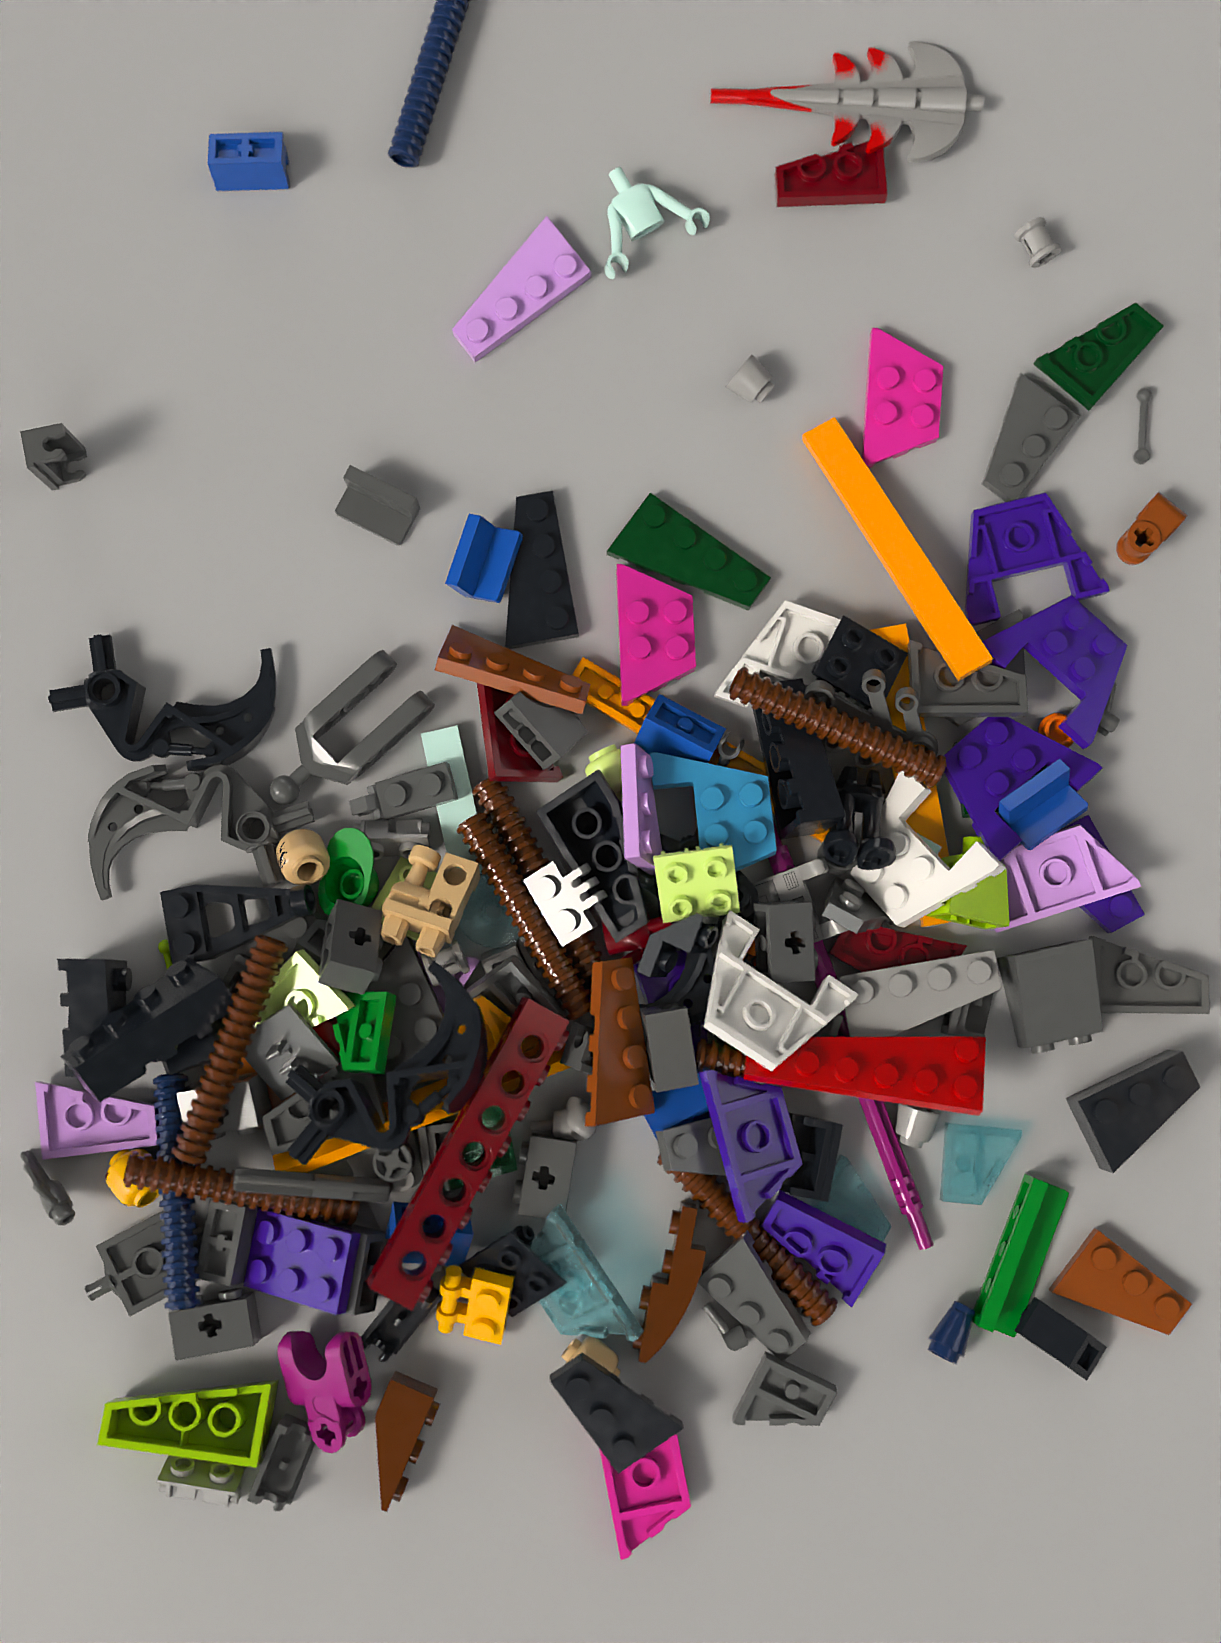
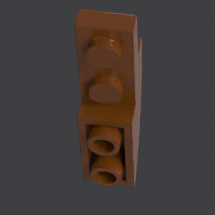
[632,1201,706,1363]

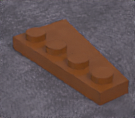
[435,625,591,714]
[585,957,655,1127]

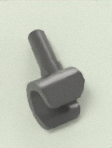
[1097,682,1120,736]
[717,731,745,767]
[702,1302,749,1351]

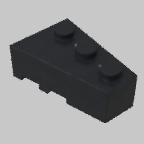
[57,959,132,1077]
[1065,1050,1200,1173]

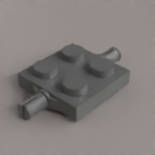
[85,1211,205,1317]

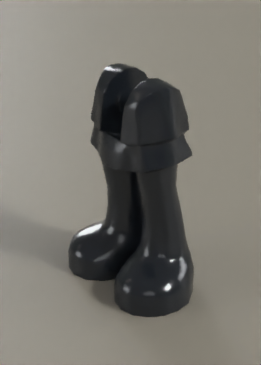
[823,766,896,870]

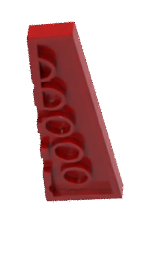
[743,1036,986,1116]

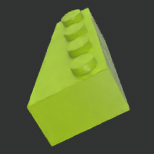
[97,1379,279,1468]

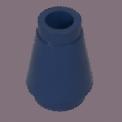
[927,1301,976,1365]

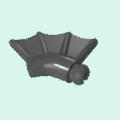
[20,1151,75,1225]

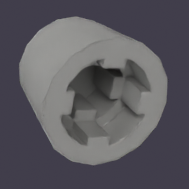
[726,354,774,403]
[895,1104,941,1148]

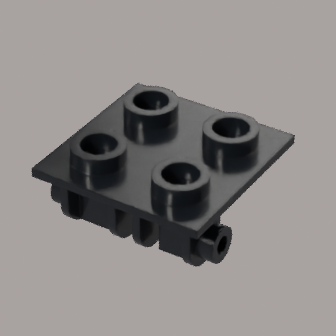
[810,615,908,710]
[458,1225,567,1317]

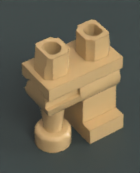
[381,845,481,958]

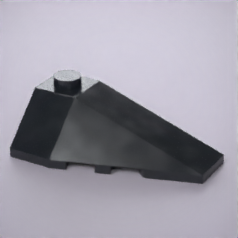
[536,769,650,943]

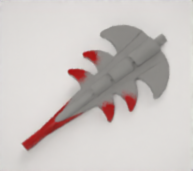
[710,41,984,162]

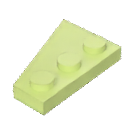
[255,949,355,1027]

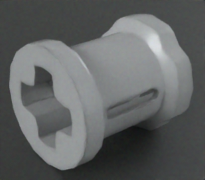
[1014,217,1061,268]
[421,940,470,987]

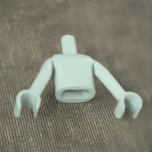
[604,167,710,279]

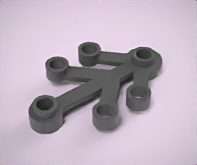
[804,669,938,769]

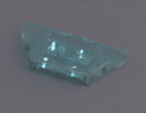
[531,1204,644,1341]

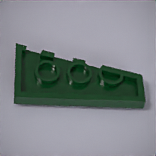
[607,493,771,610]

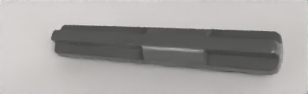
[233,1167,391,1203]

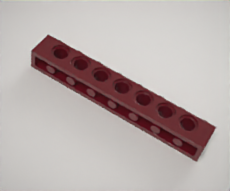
[367,997,570,1311]

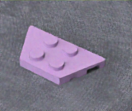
[995,824,1141,933]

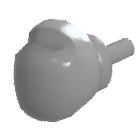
[530,1097,596,1141]

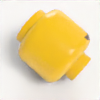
[105,1149,159,1208]

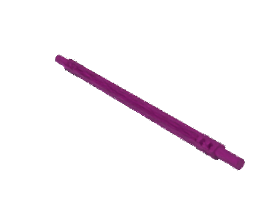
[768,820,934,1250]

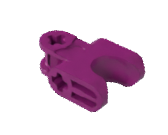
[277,1331,372,1454]

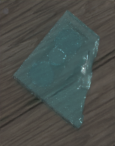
[940,1122,1022,1205]
[811,1154,892,1242]

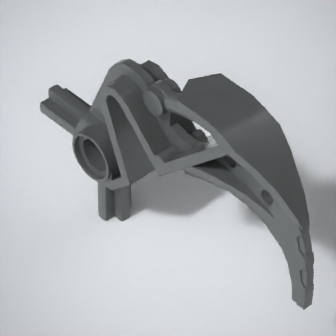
[88,764,315,901]

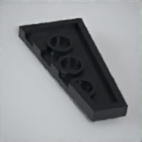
[505,490,579,649]

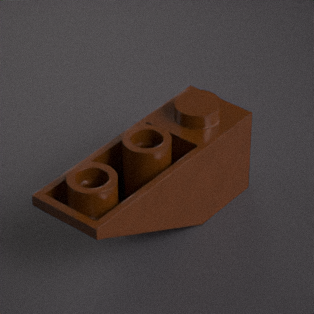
[375,1371,440,1512]

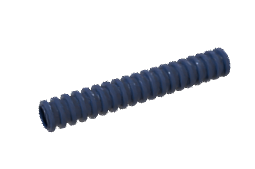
[388,0,470,168]
[153,1073,201,1311]

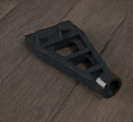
[160,884,316,965]

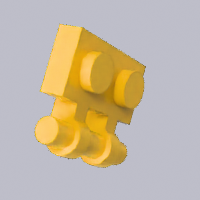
[436,1265,514,1345]

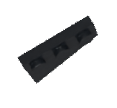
[549,1352,684,1474]

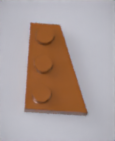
[1048,1228,1192,1335]

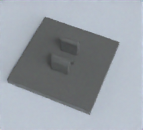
[245,1003,341,1101]

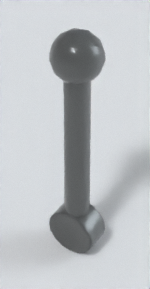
[1133,388,1152,465]

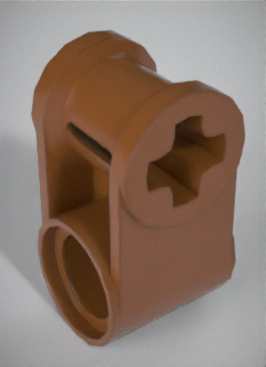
[1116,492,1188,565]

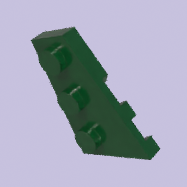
[1033,302,1164,411]

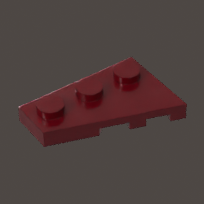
[774,136,888,207]
[477,683,564,783]
[828,927,967,973]

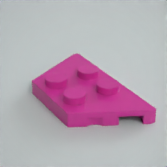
[862,328,943,468]
[616,564,696,706]
[599,1434,691,1560]

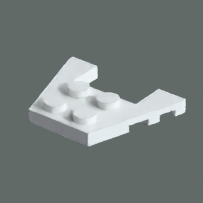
[714,600,856,708]
[850,771,1006,928]
[704,910,858,1071]

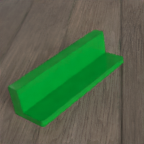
[973,1174,1069,1337]

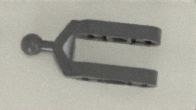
[270,650,435,805]

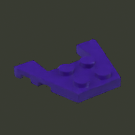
[965,493,1110,626]
[982,595,1128,750]
[944,717,1103,862]

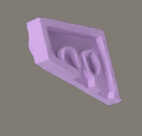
[620,743,662,875]
[35,1081,160,1160]

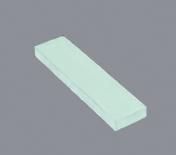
[421,725,483,875]

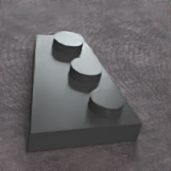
[262,1064,388,1156]
[655,1117,726,1176]
[698,1230,810,1360]

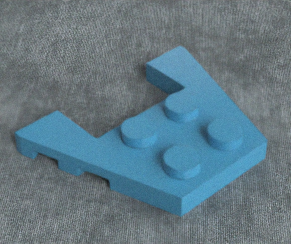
[650,752,777,872]

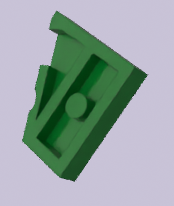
[333,992,396,1074]

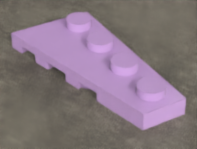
[452,216,591,363]

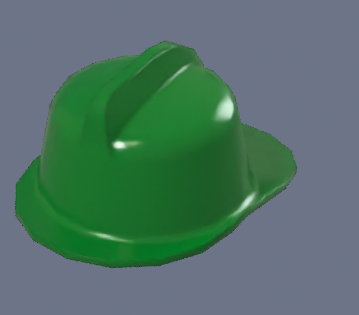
[318,828,379,916]

